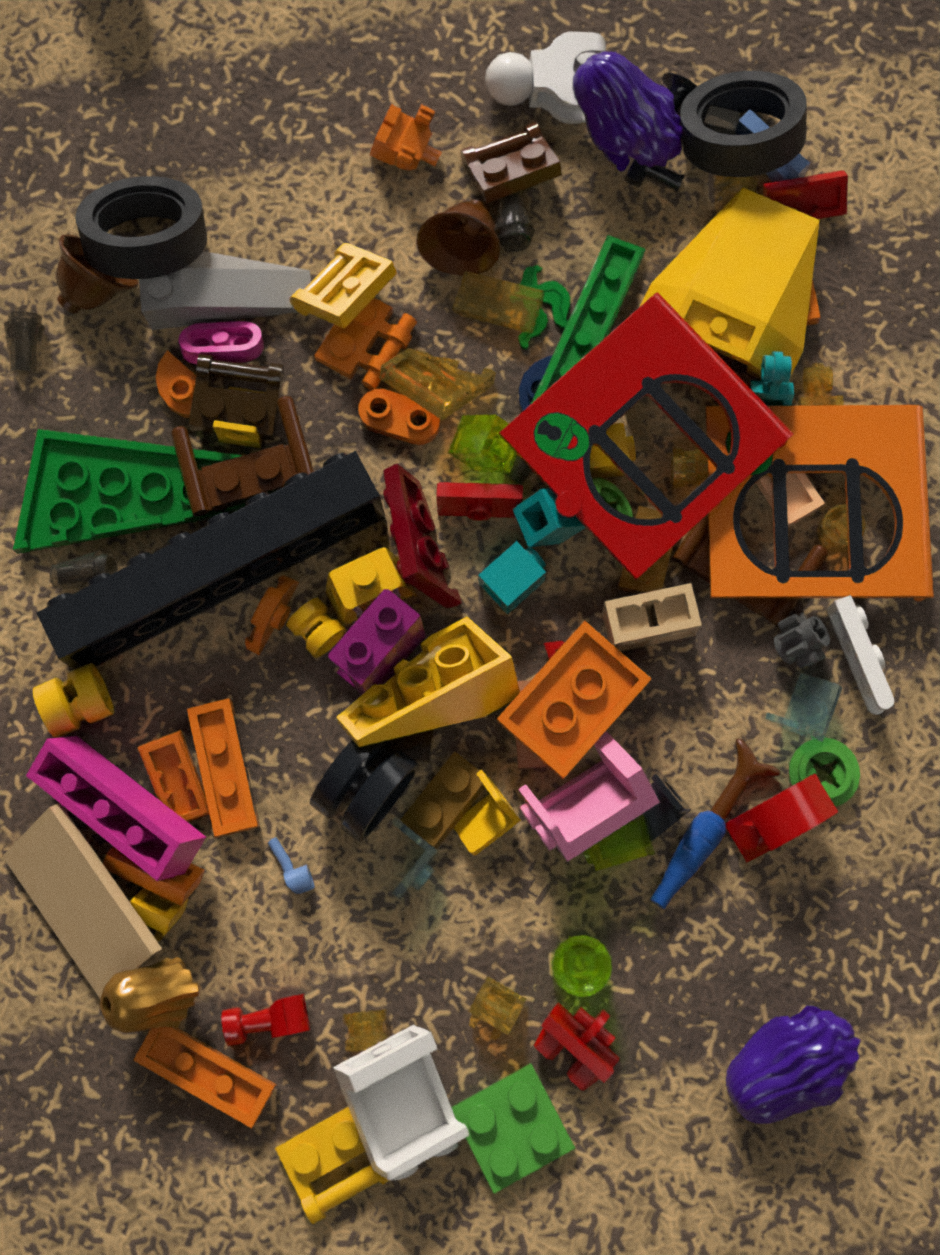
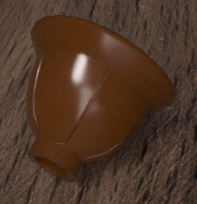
[416,200,501,276]
[56,234,139,314]

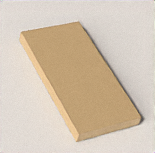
[2,803,162,998]

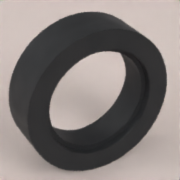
[680,71,807,177]
[75,176,207,279]

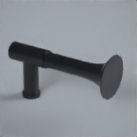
[624,73,697,192]

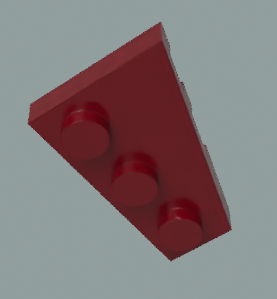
[383,463,462,609]

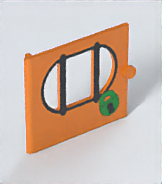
[705,405,934,602]

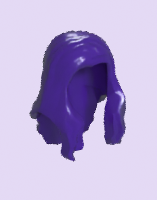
[572,51,683,172]
[725,1006,861,1124]

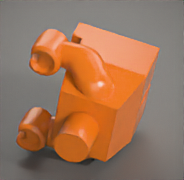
[369,104,442,171]

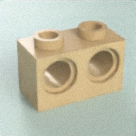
[601,583,702,652]

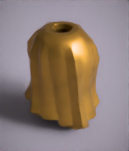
[100,957,200,1033]

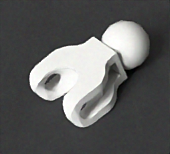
[485,32,606,124]

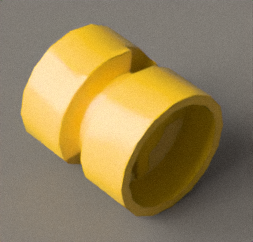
[32,663,115,738]

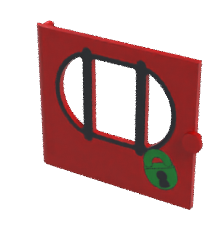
[499,292,794,580]

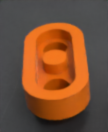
[358,389,440,445]

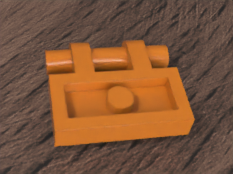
[314,298,417,390]

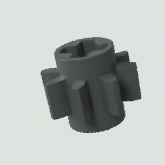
[774,612,830,669]

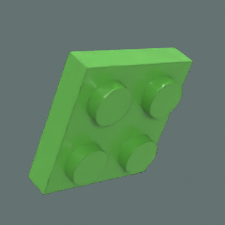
[451,1063,575,1194]

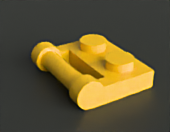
[289,243,397,329]
[275,1106,391,1225]

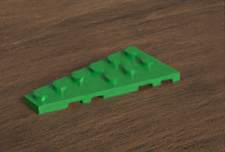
[13,429,245,554]

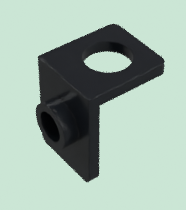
[627,773,692,845]

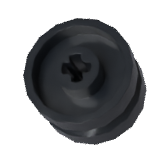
[309,740,419,843]

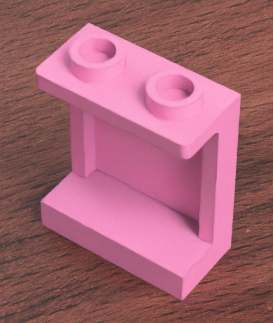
[518,731,660,862]

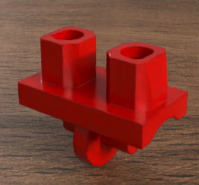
[534,1002,620,1091]

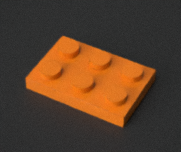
[496,621,652,780]

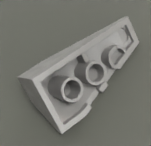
[139,251,311,330]

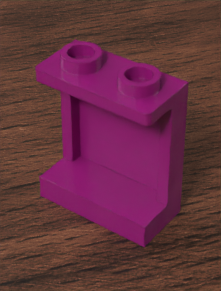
[328,589,426,694]

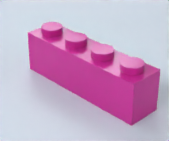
[26,736,206,881]

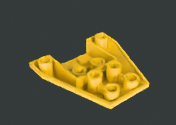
[640,188,820,379]

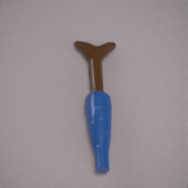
[650,738,781,909]

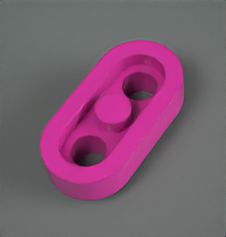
[178,321,264,364]

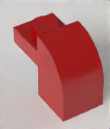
[725,773,838,863]

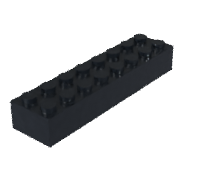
[36,451,386,669]

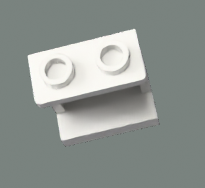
[333,1025,469,1180]

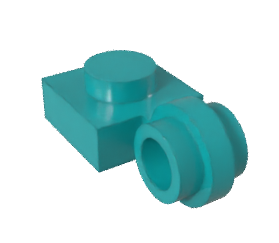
[749,351,795,406]

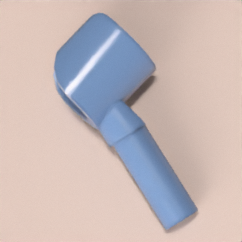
[268,837,315,894]

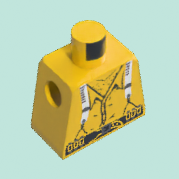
[325,547,417,628]

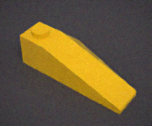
[337,617,520,747]

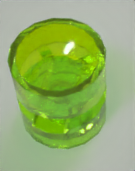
[550,935,612,997]

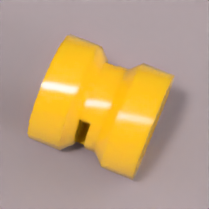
[286,597,347,658]

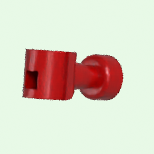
[221,993,311,1047]

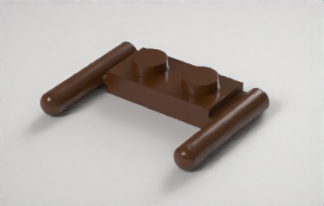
[171,396,314,516]
[672,514,828,627]

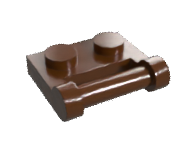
[460,122,562,204]

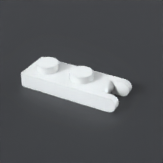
[826,595,894,715]

